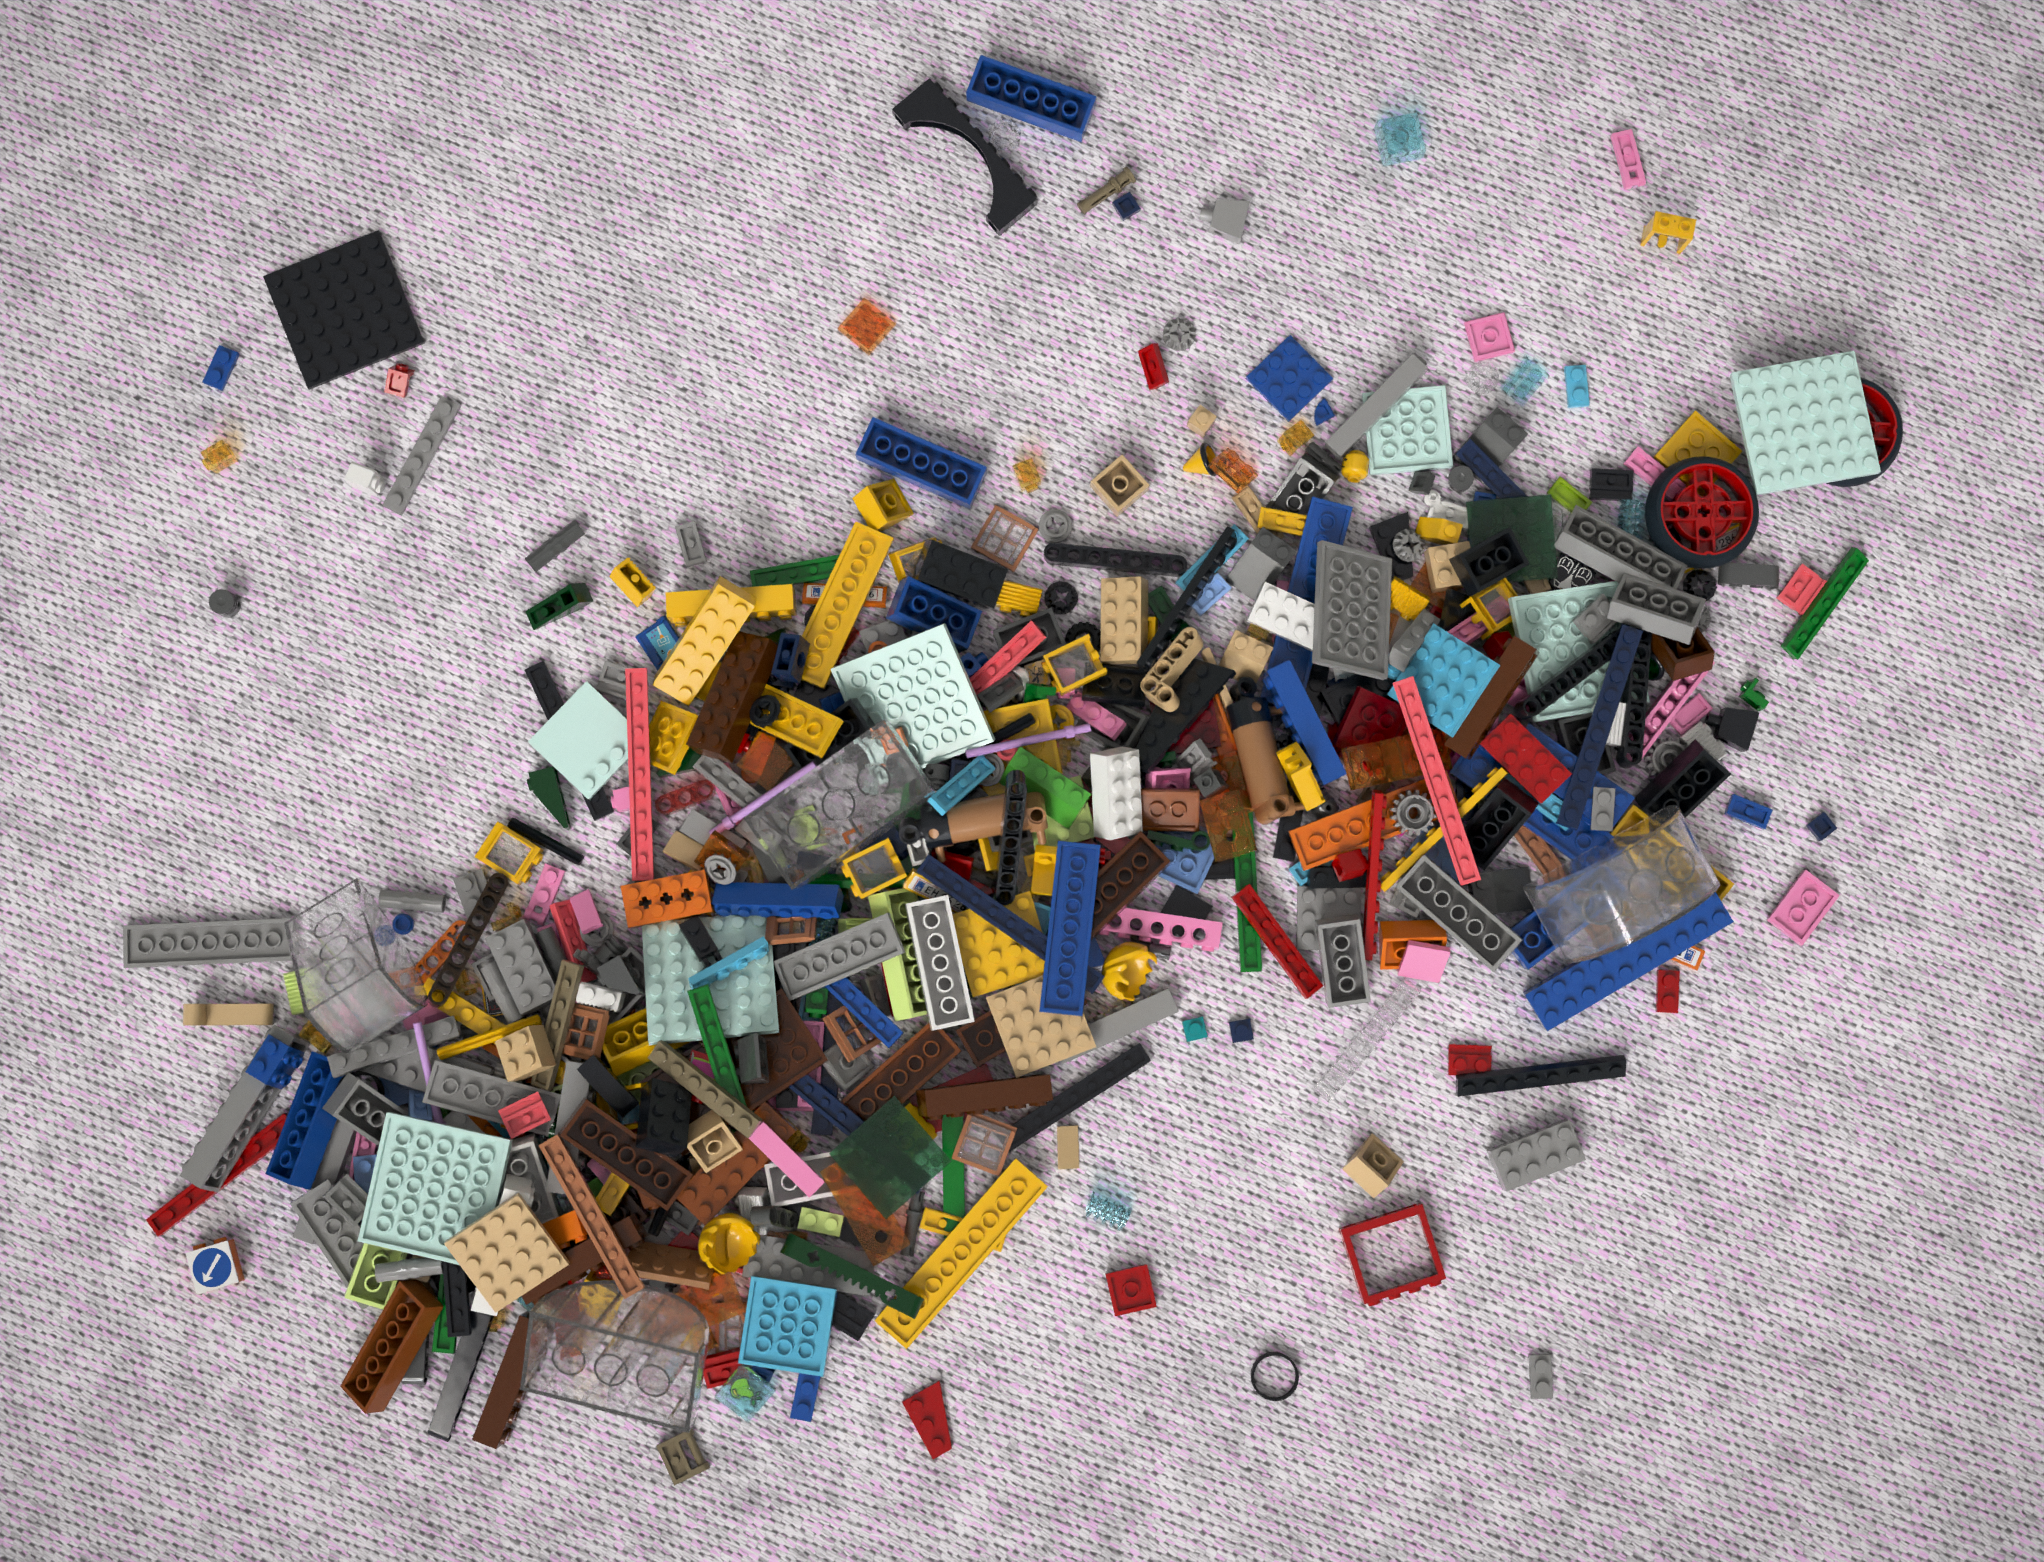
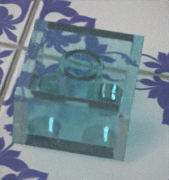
[1374,112,1426,167]

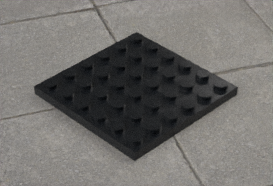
[263,230,425,390]

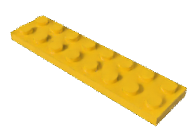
[801,521,894,689]
[695,661,844,758]

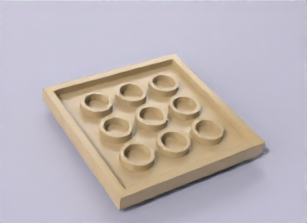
[986,976,1096,1078]
[444,1193,569,1313]

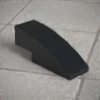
[577,1054,639,1118]

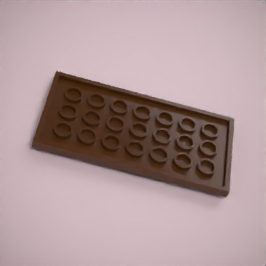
[637,988,829,1157]

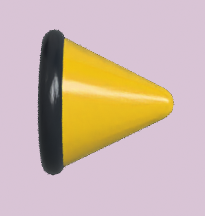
[1183,442,1218,476]

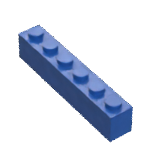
[711,882,844,919]

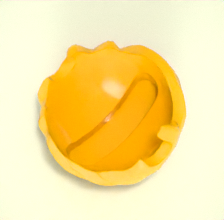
[1102,942,1157,1001]
[698,1213,760,1274]

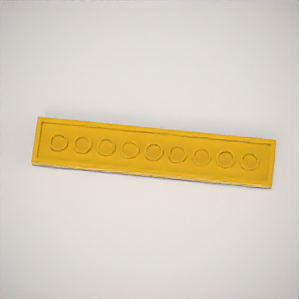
[874,1158,1048,1349]

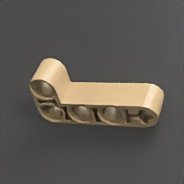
[1140,627,1203,712]
[183,1004,274,1026]

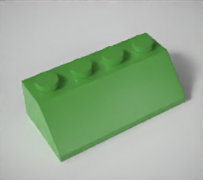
[999,747,1092,829]

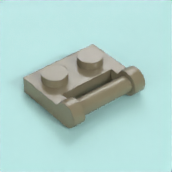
[656,1428,710,1486]

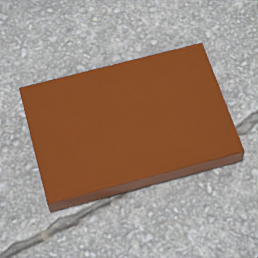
[1141,788,1200,832]

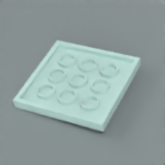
[1362,385,1453,475]
[528,681,628,800]

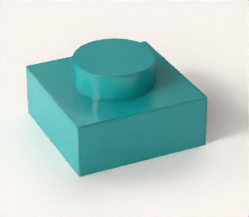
[1182,1017,1208,1042]

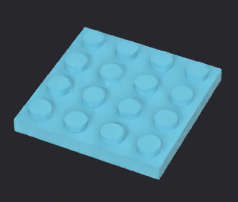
[1387,623,1500,737]
[738,1276,837,1377]

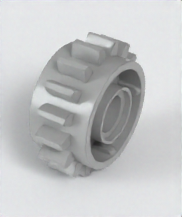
[1644,737,1687,776]
[1389,790,1437,836]

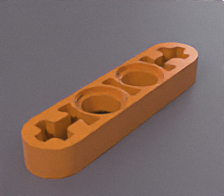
[408,920,469,987]

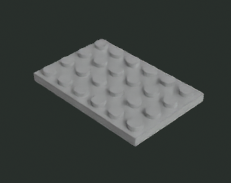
[1312,540,1392,680]

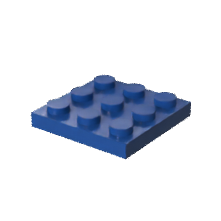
[1245,335,1333,422]

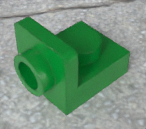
[1738,678,1769,711]
[1024,683,1056,703]
[804,988,828,1018]

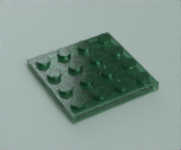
[1466,494,1558,582]
[829,1096,952,1220]

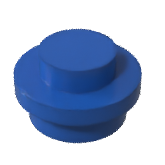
[392,914,414,935]

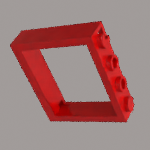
[1339,1203,1446,1306]

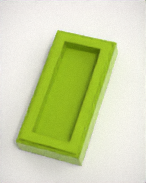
[1547,476,1592,512]

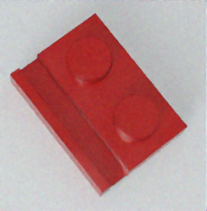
[1448,1044,1492,1075]
[699,1347,749,1389]

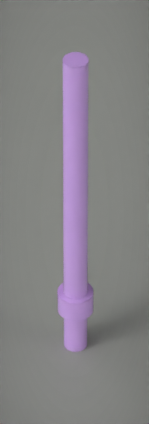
[965,723,1091,758]
[709,761,818,838]
[413,1022,446,1124]

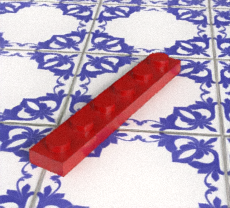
[1231,884,1323,999]

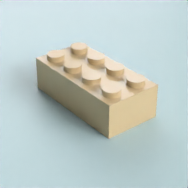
[1100,576,1148,665]

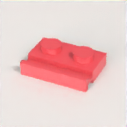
[1776,564,1827,616]
[498,1091,551,1139]

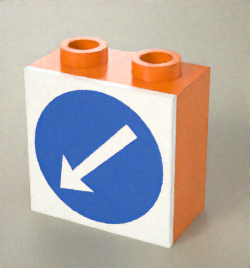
[186,1237,245,1295]

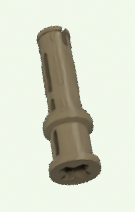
[1077,166,1136,214]

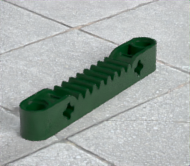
[780,1232,925,1319]

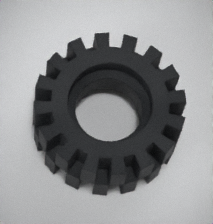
[1065,622,1101,661]

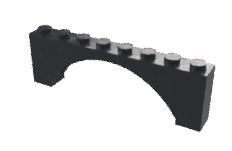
[892,78,1037,236]

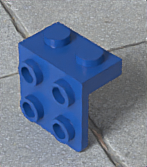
[245,1034,304,1089]

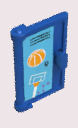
[635,615,679,671]

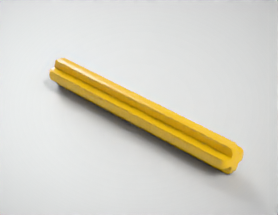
[437,1014,542,1060]

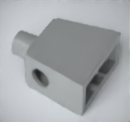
[1199,199,1250,244]

